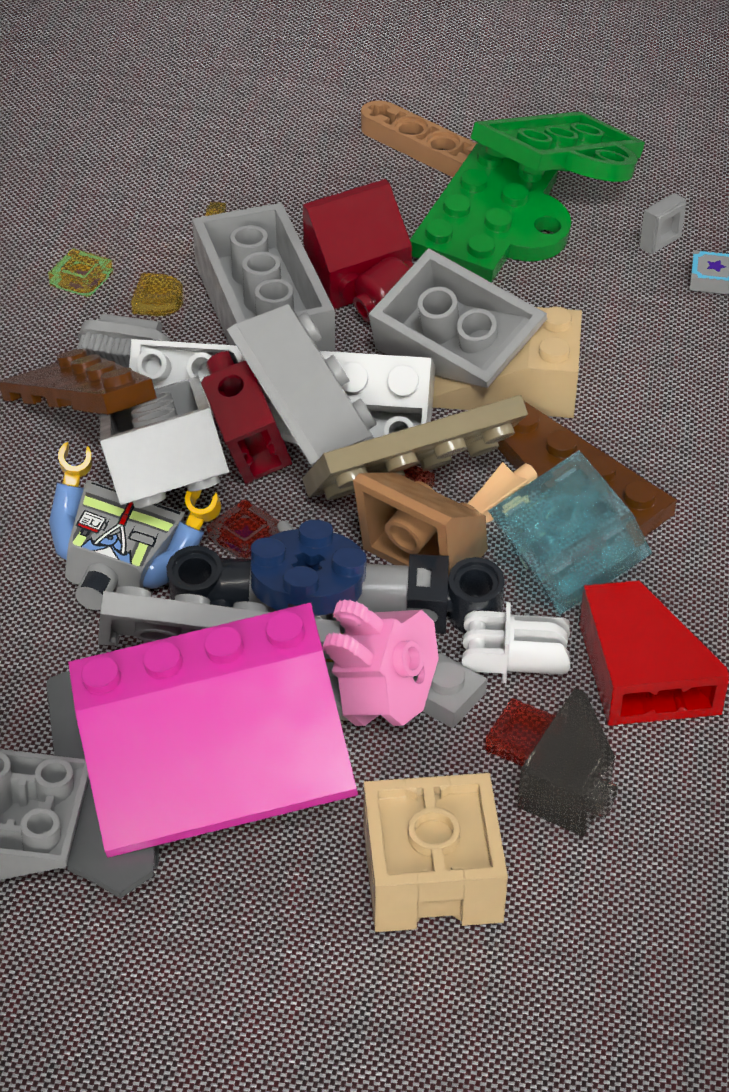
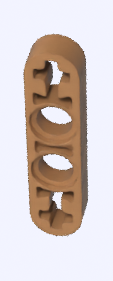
[361,100,477,177]

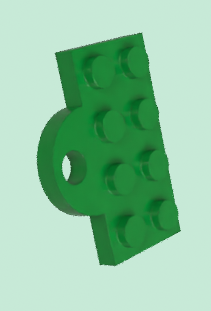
[470,111,645,182]
[410,142,571,283]

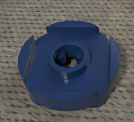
[251,520,367,616]

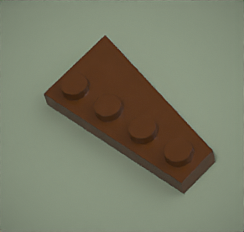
[497,401,677,566]

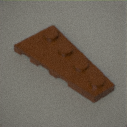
[0,349,157,415]

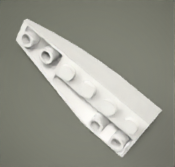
[129,339,436,445]

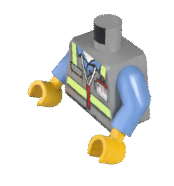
[49,442,221,610]

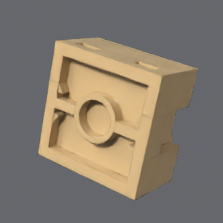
[364,773,508,932]

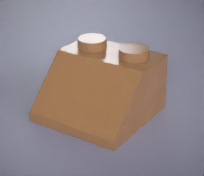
[353,472,488,577]

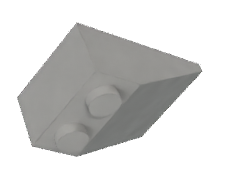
[369,248,547,388]

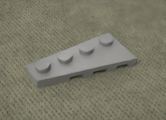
[98,586,340,659]

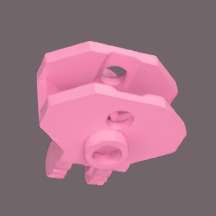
[322,599,439,726]

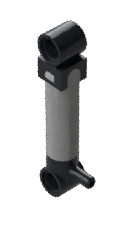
[166,545,505,634]

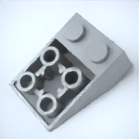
[0,749,89,880]

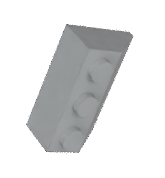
[226,304,377,466]

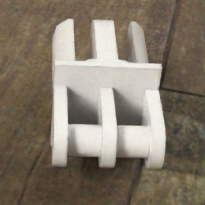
[462,602,570,683]

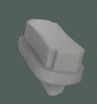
[77,313,171,368]

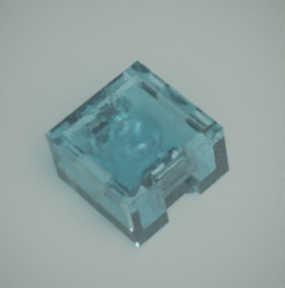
[488,450,652,615]

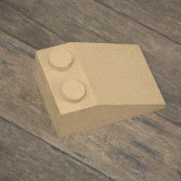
[433,307,582,418]

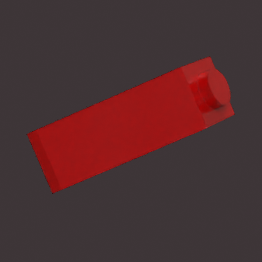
[579,581,729,726]

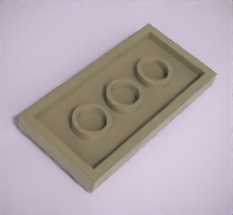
[302,395,528,500]

